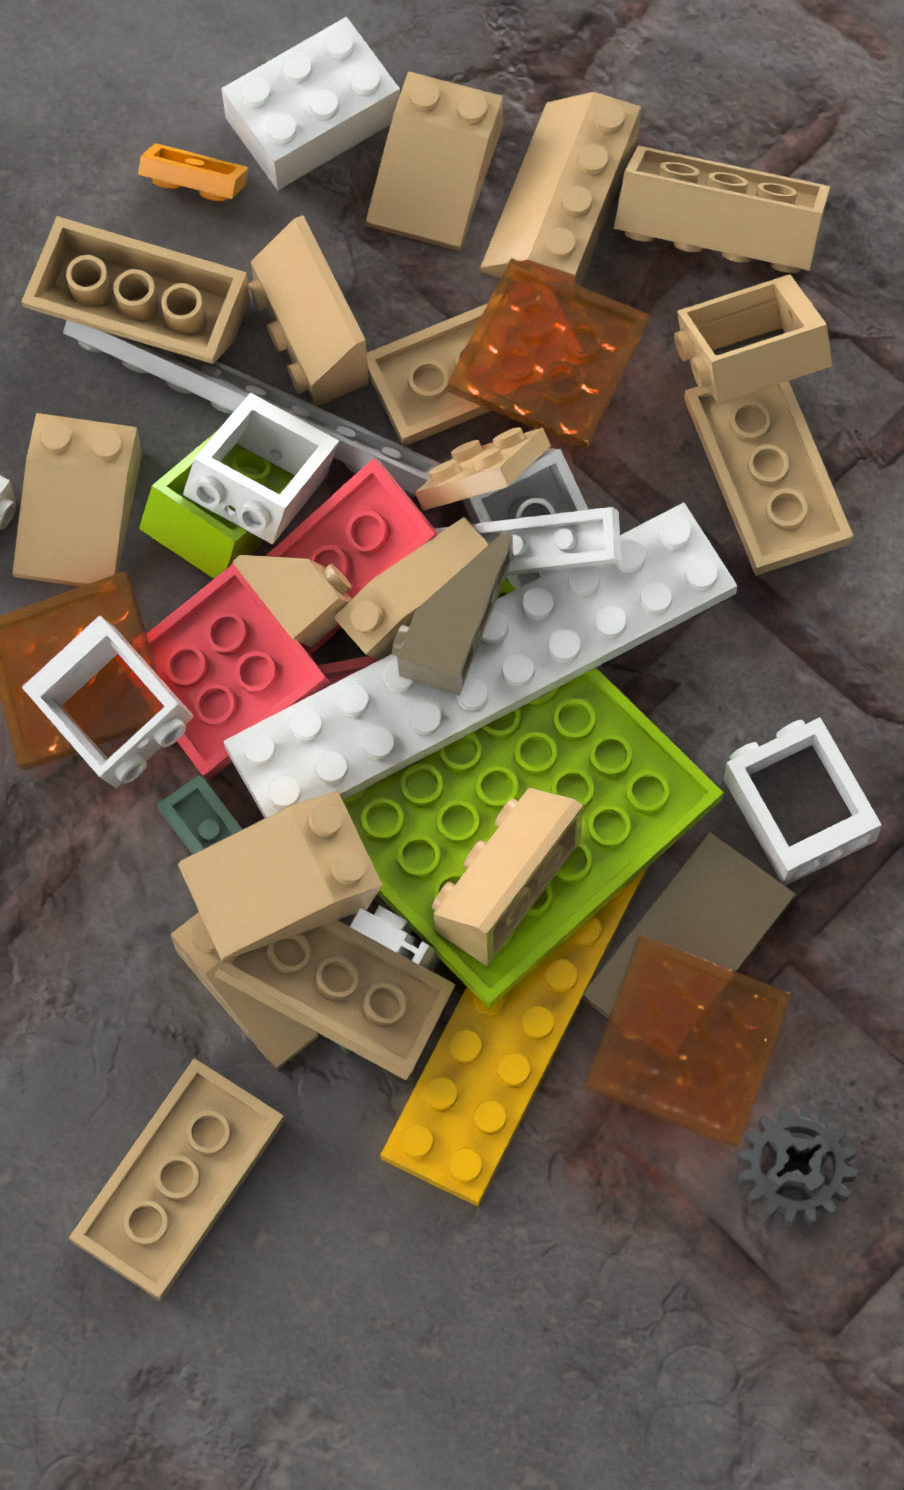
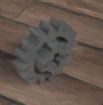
[737,1106,858,1227]

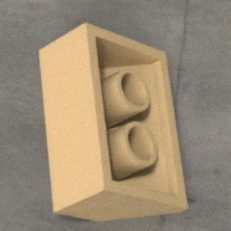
[248,215,369,407]
[431,788,583,967]

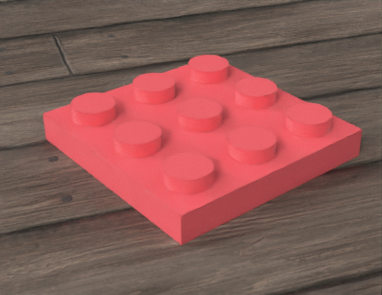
[116,564,331,780]

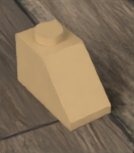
[232,555,352,648]

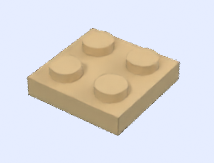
[415,427,551,511]

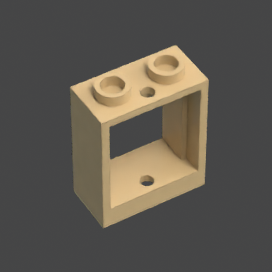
[674,274,832,404]

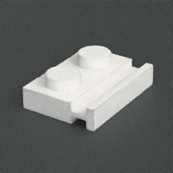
[350,906,440,972]

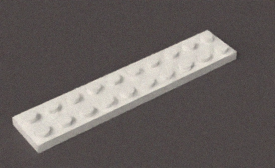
[223,502,737,818]

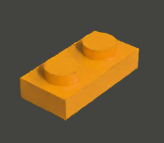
[138,143,248,201]

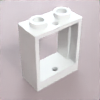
[183,393,339,544]
[22,615,194,789]
[724,718,882,886]

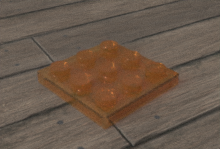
[448,258,650,450]
[0,571,165,771]
[583,935,792,1148]

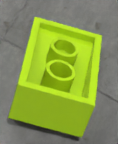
[139,428,295,579]

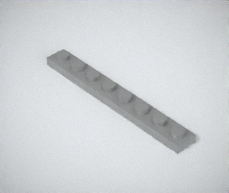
[63,320,441,497]

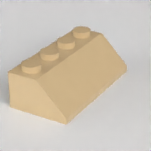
[480,92,641,302]
[614,146,830,273]
[21,216,251,364]

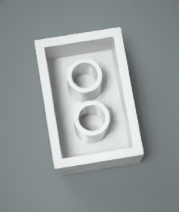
[221,17,400,190]

